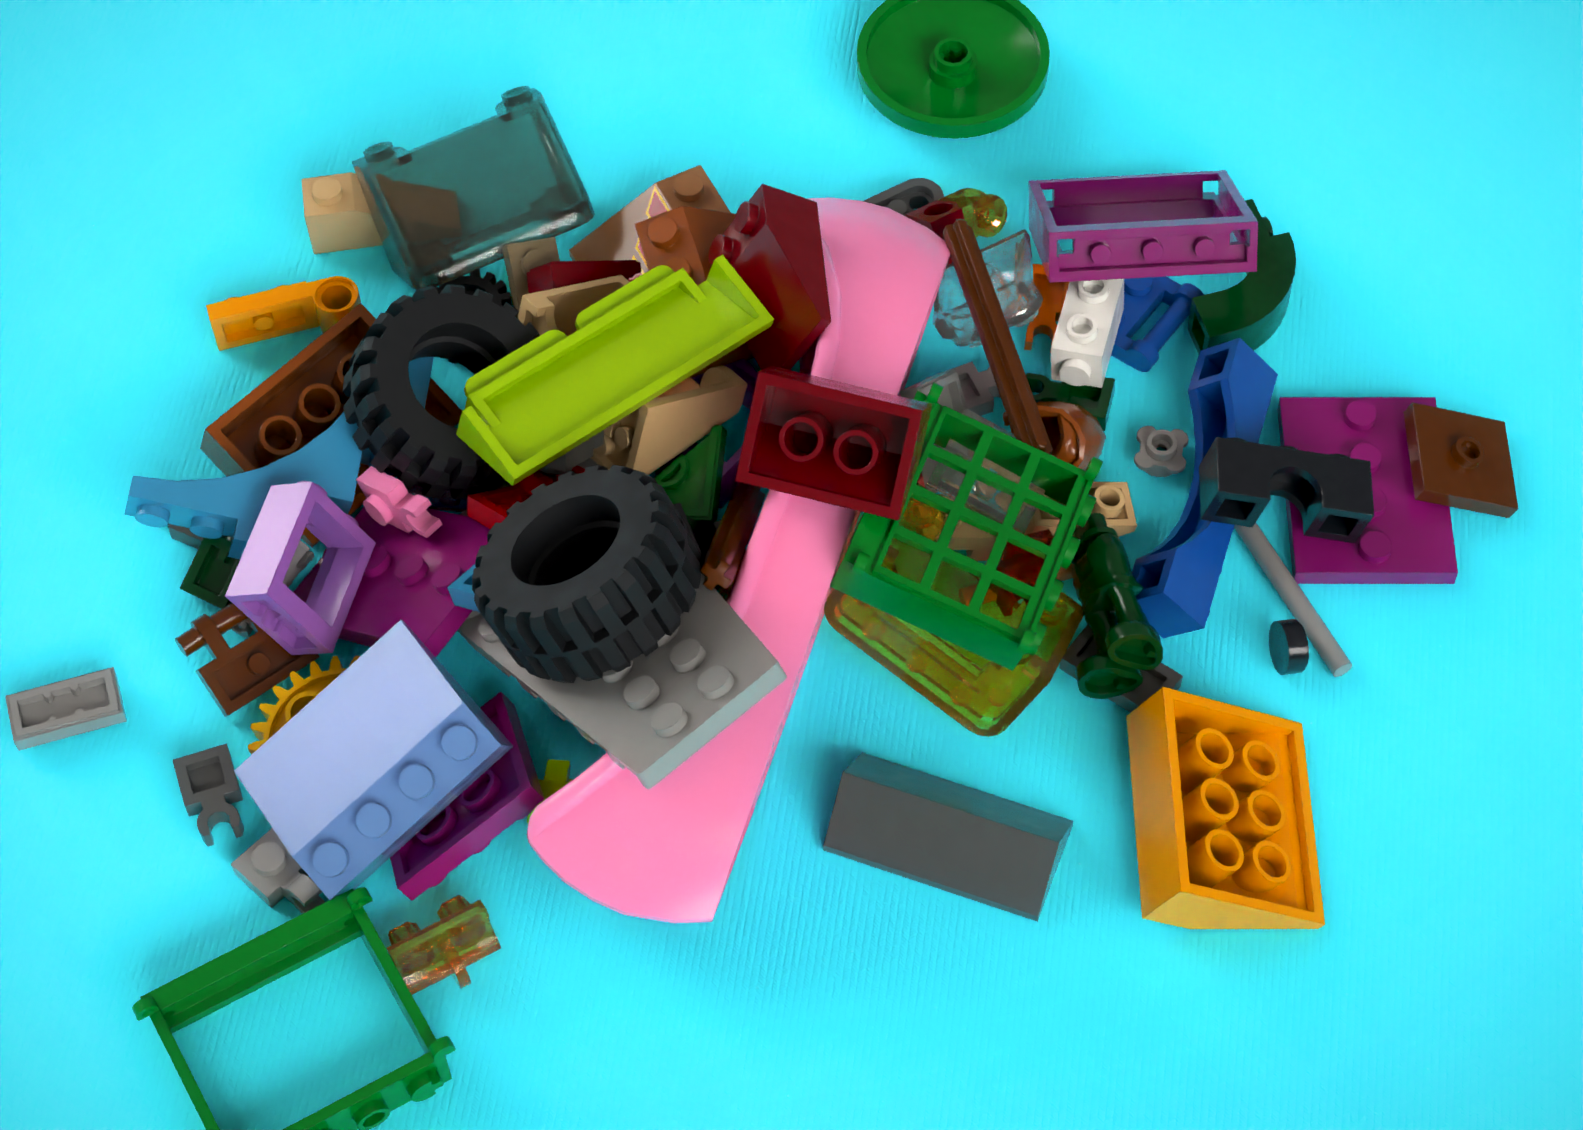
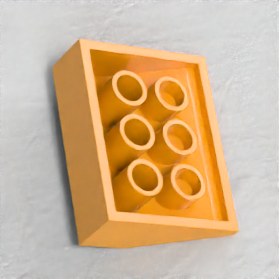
[1126,687,1325,929]

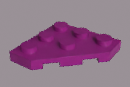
[390,692,545,901]

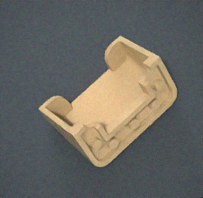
[518,275,747,475]

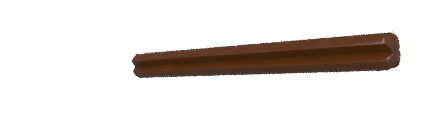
[943,219,1053,455]
[700,482,766,591]

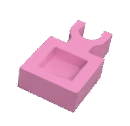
[356,466,443,538]

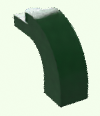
[1187,199,1296,354]

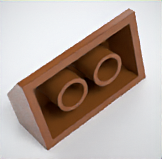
[635,206,752,378]

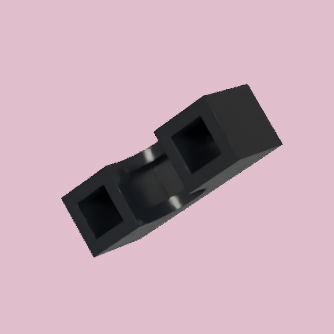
[1199,437,1374,543]

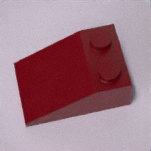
[709,184,831,370]

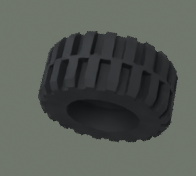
[342,284,540,500]
[472,465,702,683]

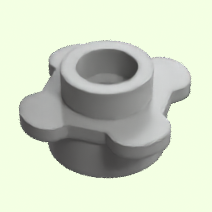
[1134,426,1189,477]

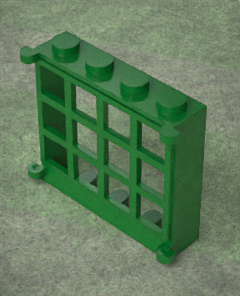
[830,382,1103,671]

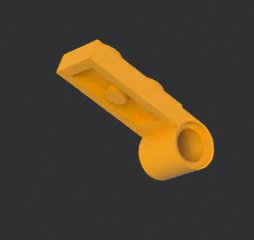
[206,276,362,351]

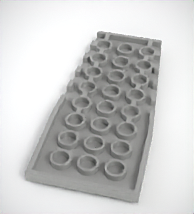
[457,458,787,789]

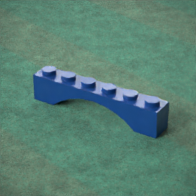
[1132,338,1278,638]

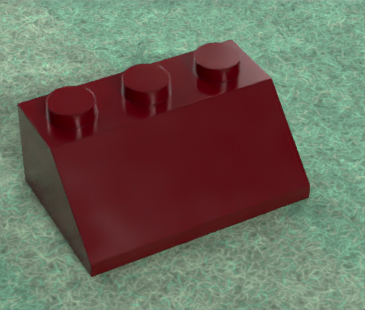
[735,366,932,520]

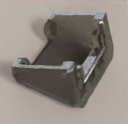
[351,86,595,290]

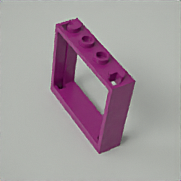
[1028,170,1258,283]

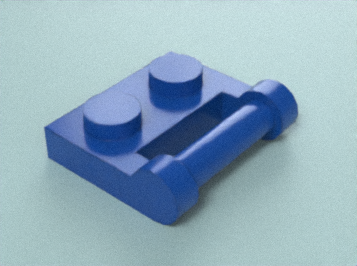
[1111,277,1204,372]

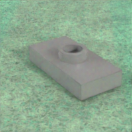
[5,667,127,751]

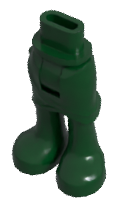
[1072,513,1163,699]

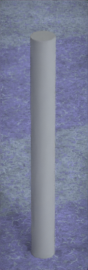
[1234,523,1352,677]

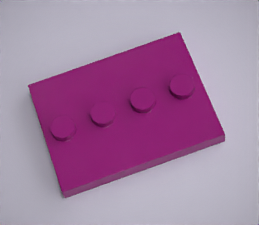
[1277,397,1458,584]
[293,507,491,657]

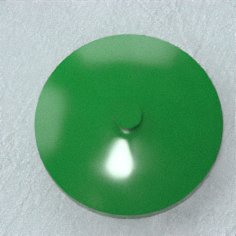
[857,0,1050,139]

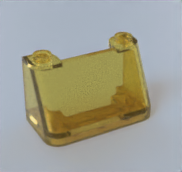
[824,482,1084,737]

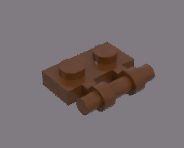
[175,603,320,717]

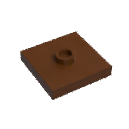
[1403,402,1518,518]

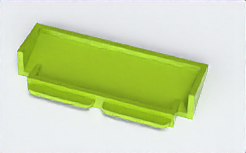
[456,254,774,486]

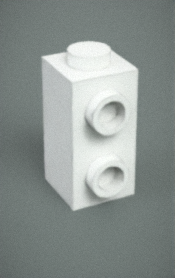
[1051,279,1124,388]

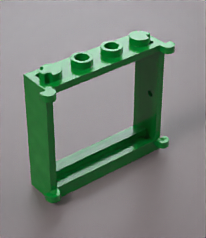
[132,887,456,1130]

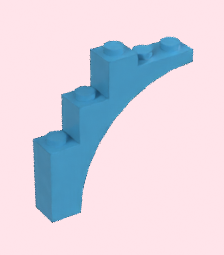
[124,357,434,559]

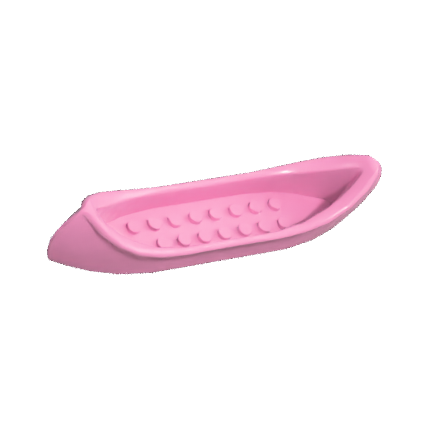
[527,197,950,924]

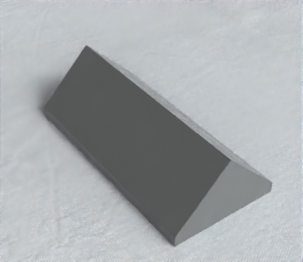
[823,752,1073,922]

